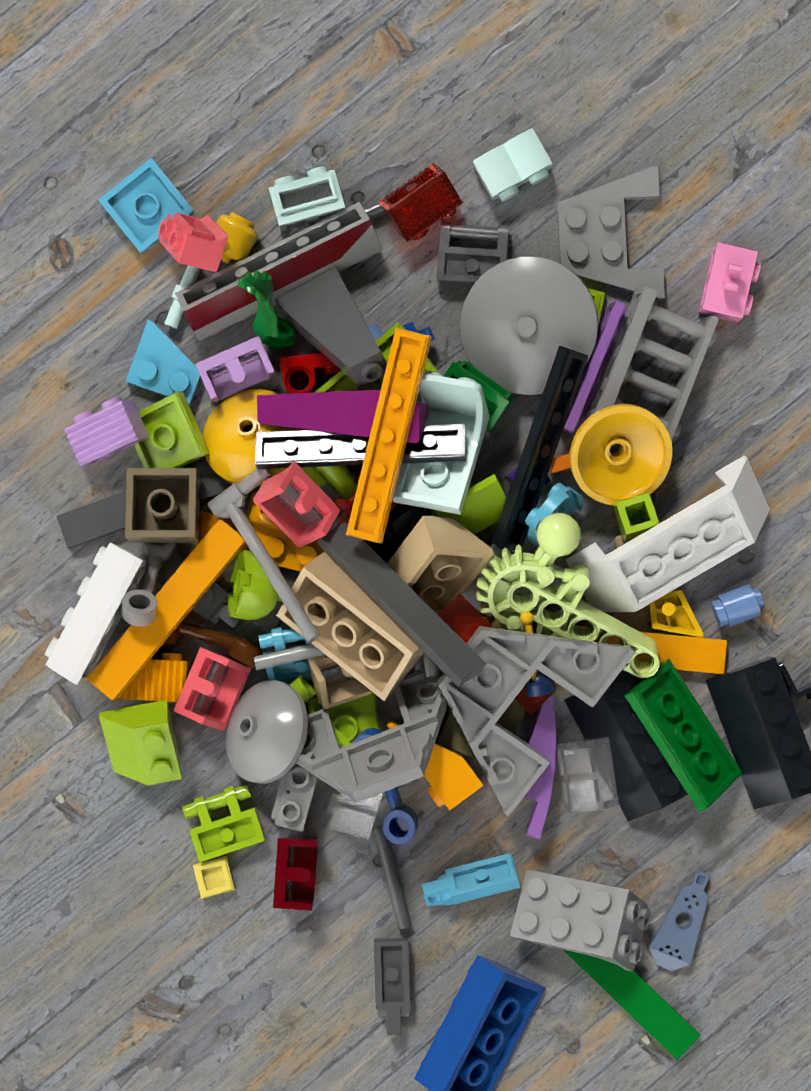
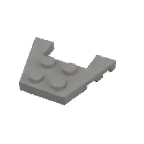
[557,166,665,300]

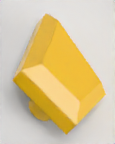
[648,590,704,637]

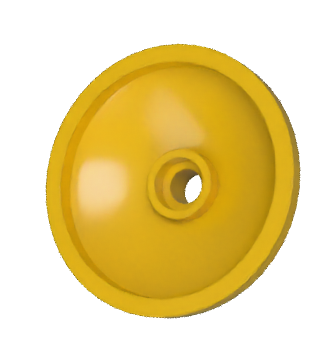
[202,389,304,486]
[569,404,672,506]

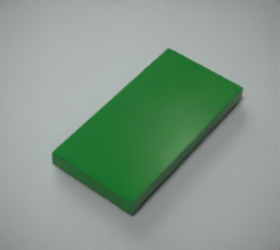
[625,659,742,812]

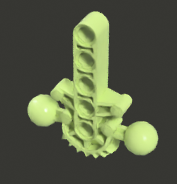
[467,513,659,678]

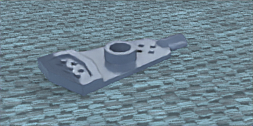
[648,870,710,971]

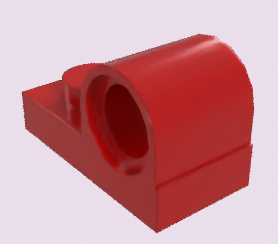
[280,353,341,394]

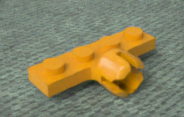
[190,491,324,572]

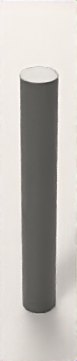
[372,826,412,929]

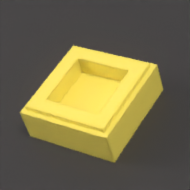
[193,855,236,899]

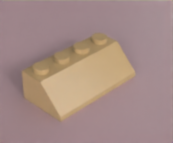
[276,551,423,701]

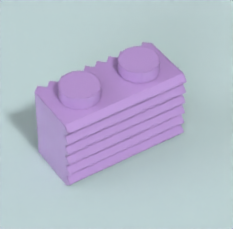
[64,397,149,466]

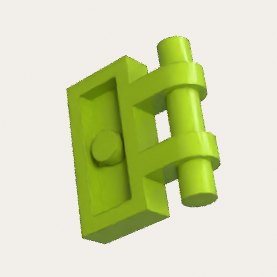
[182,784,266,862]

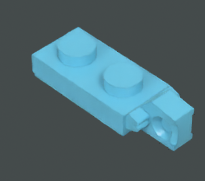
[422,853,520,907]

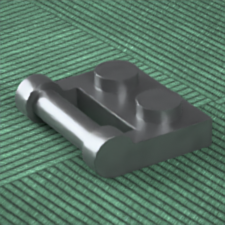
[436,220,509,284]

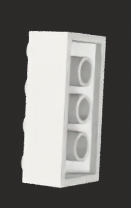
[45,542,148,685]

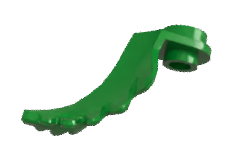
[237,270,296,350]

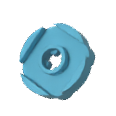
[525,483,583,548]

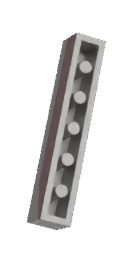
[175,202,383,341]

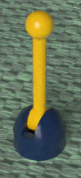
[520,611,556,697]

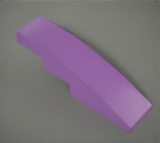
[524,695,556,839]

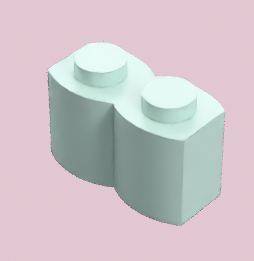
[473,128,553,202]

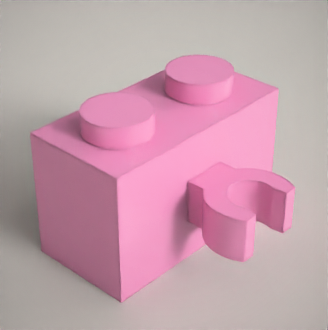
[698,242,761,323]

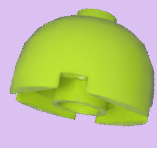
[228,550,282,620]

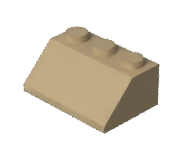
[387,516,494,615]

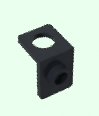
[777,661,811,700]

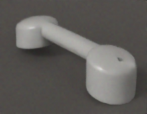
[122,543,177,627]

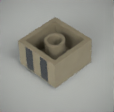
[125,468,201,543]

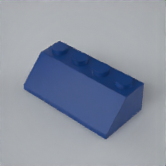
[414,955,545,1091]

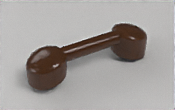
[164,621,263,669]

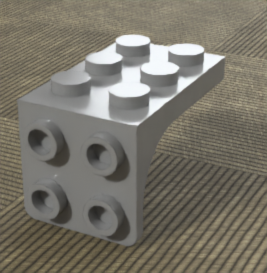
[510,869,651,971]

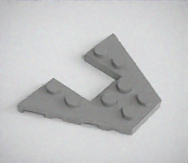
[437,626,635,817]
[296,668,448,803]

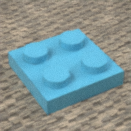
[98,158,195,255]

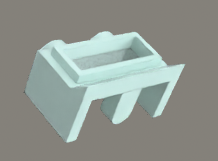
[269,166,346,232]

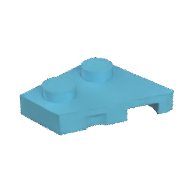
[126,320,201,405]

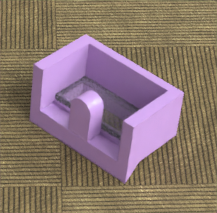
[195,336,277,403]

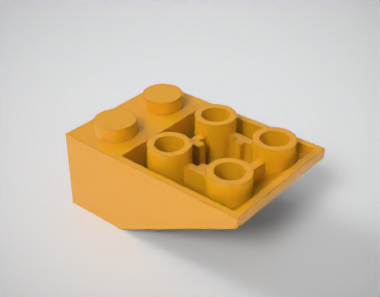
[387,719,484,811]

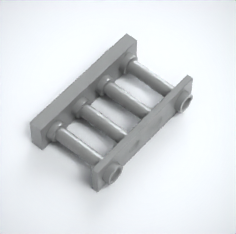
[586,286,719,442]

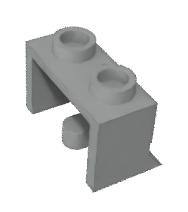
[268,763,318,832]

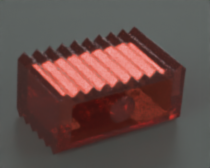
[379,163,463,242]

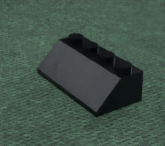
[705,657,811,809]
[564,669,688,821]

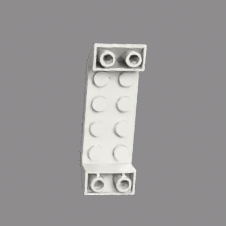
[566,455,770,612]

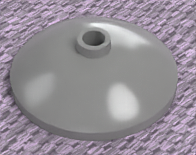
[225,680,308,784]

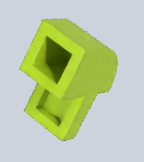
[612,493,659,541]

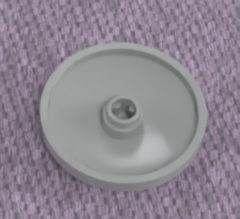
[460,257,599,395]

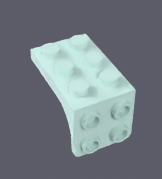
[393,371,490,515]

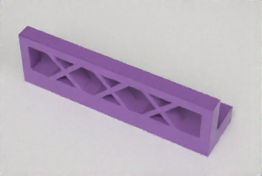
[563,300,627,437]

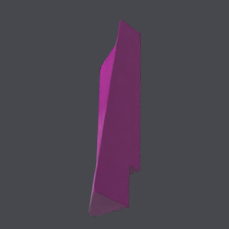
[257,390,429,443]

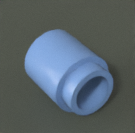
[711,584,765,627]

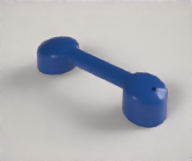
[352,728,419,844]

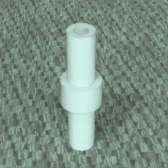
[164,265,201,329]

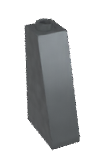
[275,267,387,387]

